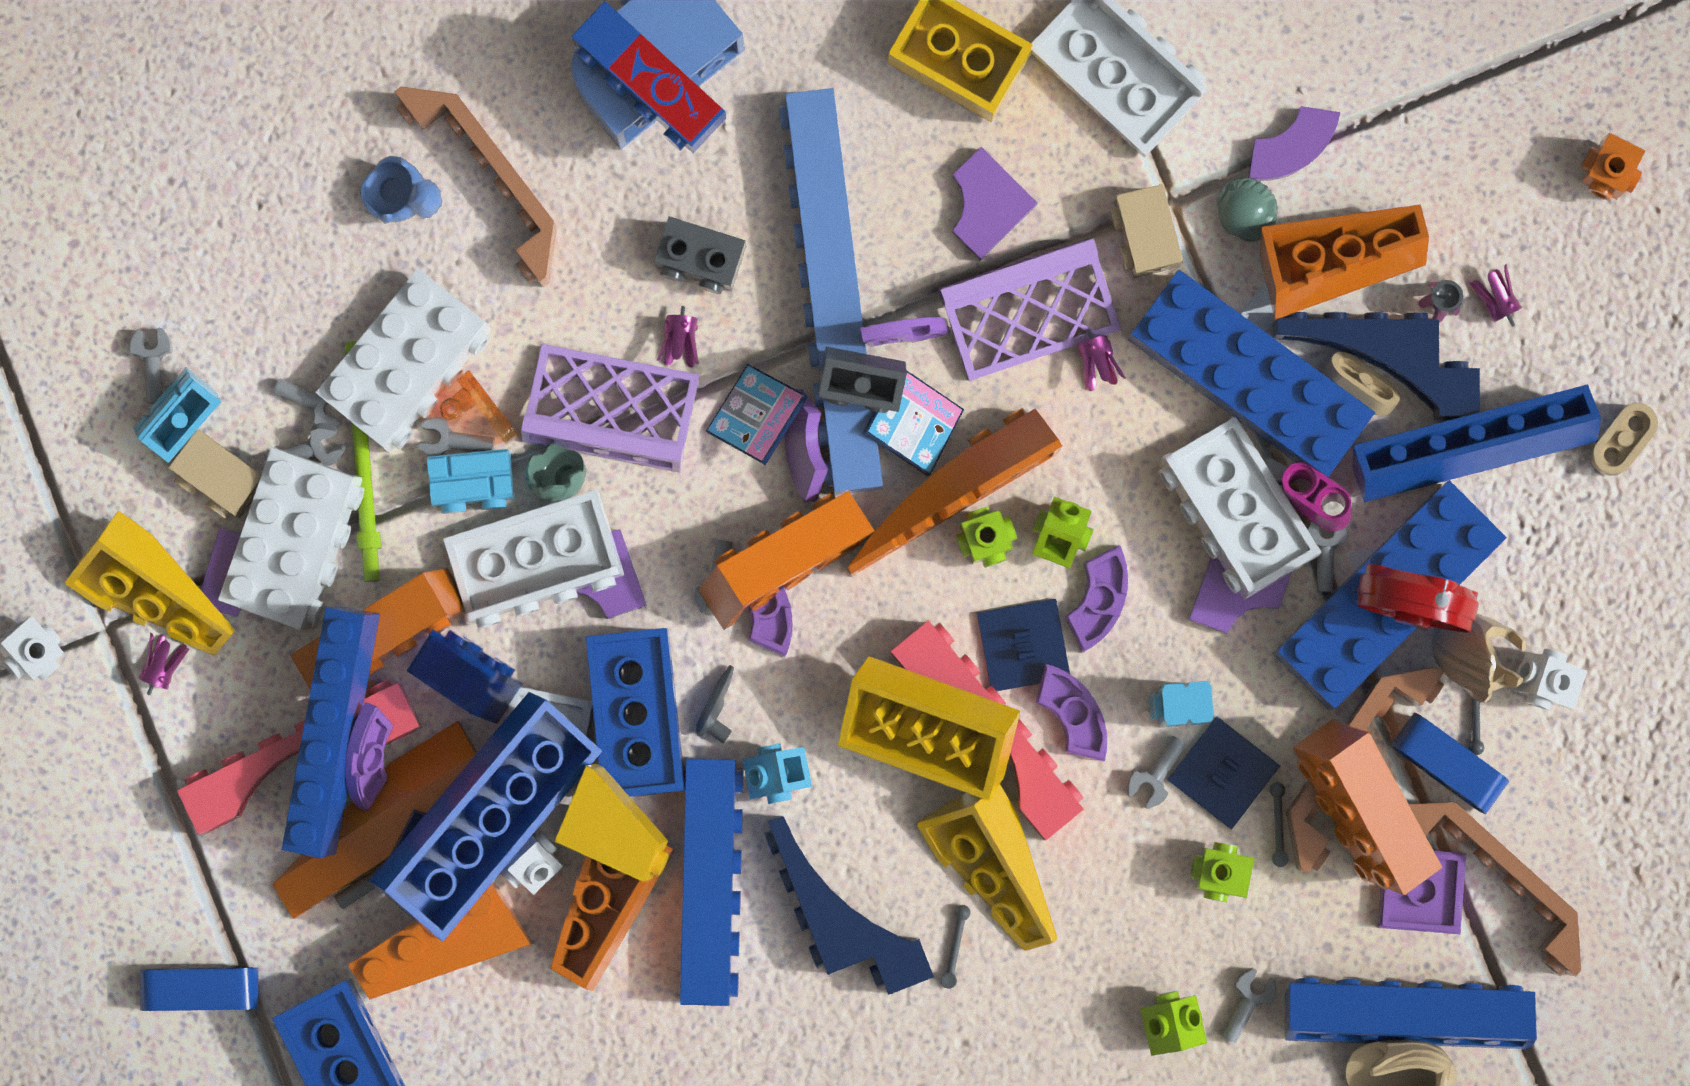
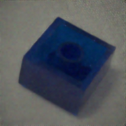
[406,630,523,724]

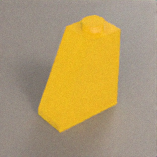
[554,764,669,882]

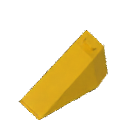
[64,510,235,656]
[916,784,1058,951]

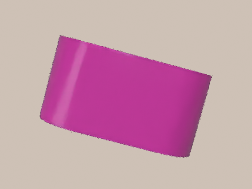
[1282,462,1351,532]

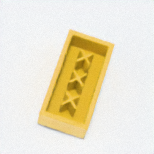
[837,656,1021,801]

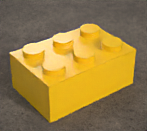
[887,0,1033,122]

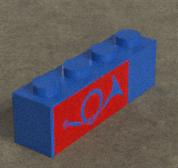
[571,1,726,154]

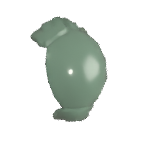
[1217,178,1278,242]
[524,444,587,503]

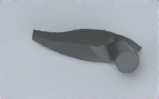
[696,665,734,743]

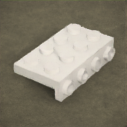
[1031,0,1207,158]
[315,268,491,452]
[1158,416,1322,600]
[218,447,364,630]
[443,490,624,629]

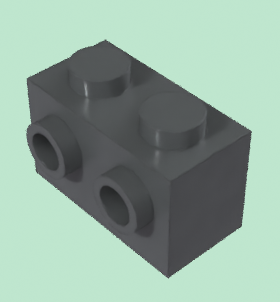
[654,216,746,294]
[818,346,907,413]

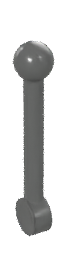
[1469,697,1485,755]
[1269,782,1289,867]
[941,905,971,989]

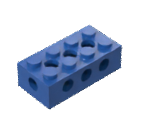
[586,628,685,797]
[272,979,405,1086]

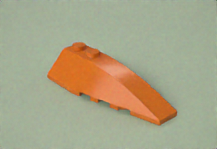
[272,721,478,919]

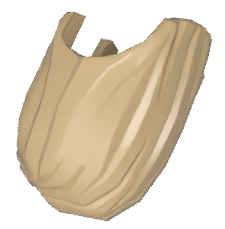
[1432,614,1526,703]
[1345,1040,1457,1086]

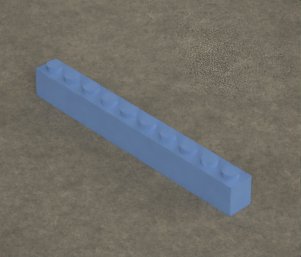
[779,88,883,495]

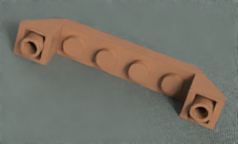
[394,87,557,287]
[1286,667,1444,873]
[1408,802,1581,977]

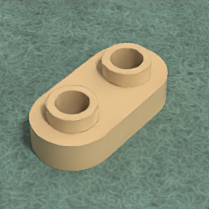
[1324,352,1400,416]
[1590,403,1658,476]

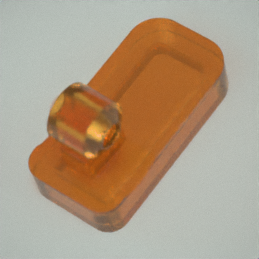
[440,370,519,445]

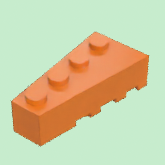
[1260,204,1429,320]
[698,491,875,630]
[290,568,466,690]
[550,845,675,991]
[348,881,534,1000]

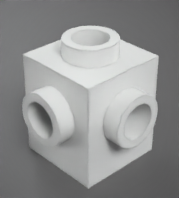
[0,616,64,681]
[1513,648,1587,710]
[501,831,563,895]

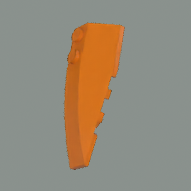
[847,408,1063,577]

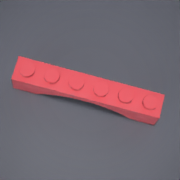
[890,620,1084,841]
[177,680,423,835]

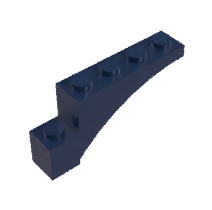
[1273,312,1480,421]
[764,816,934,995]

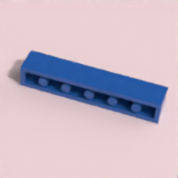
[1352,384,1601,502]
[281,606,380,858]
[680,759,744,1006]
[1285,978,1537,1049]

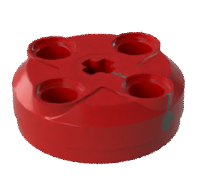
[1356,564,1479,633]

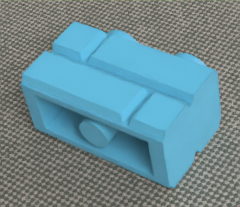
[133,367,221,463]
[427,449,515,514]
[1149,681,1214,728]

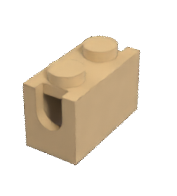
[1109,184,1183,279]
[169,429,261,519]

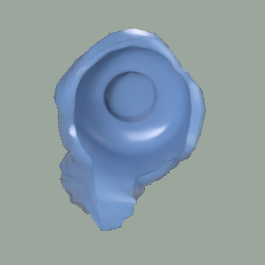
[360,156,443,224]

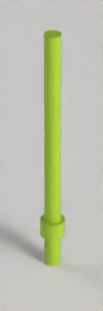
[345,341,382,582]

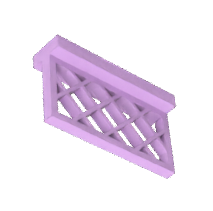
[938,238,1121,381]
[521,344,699,473]

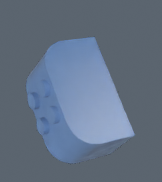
[572,0,745,150]

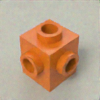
[1580,133,1646,200]

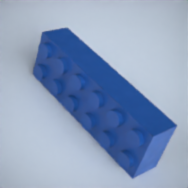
[1128,269,1376,477]
[1272,480,1507,711]
[369,692,602,942]

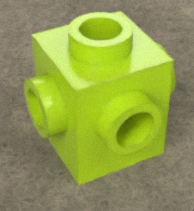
[1032,496,1094,569]
[956,506,1017,568]
[1190,842,1255,903]
[1140,991,1207,1056]

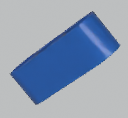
[1390,712,1509,815]
[140,967,259,1011]

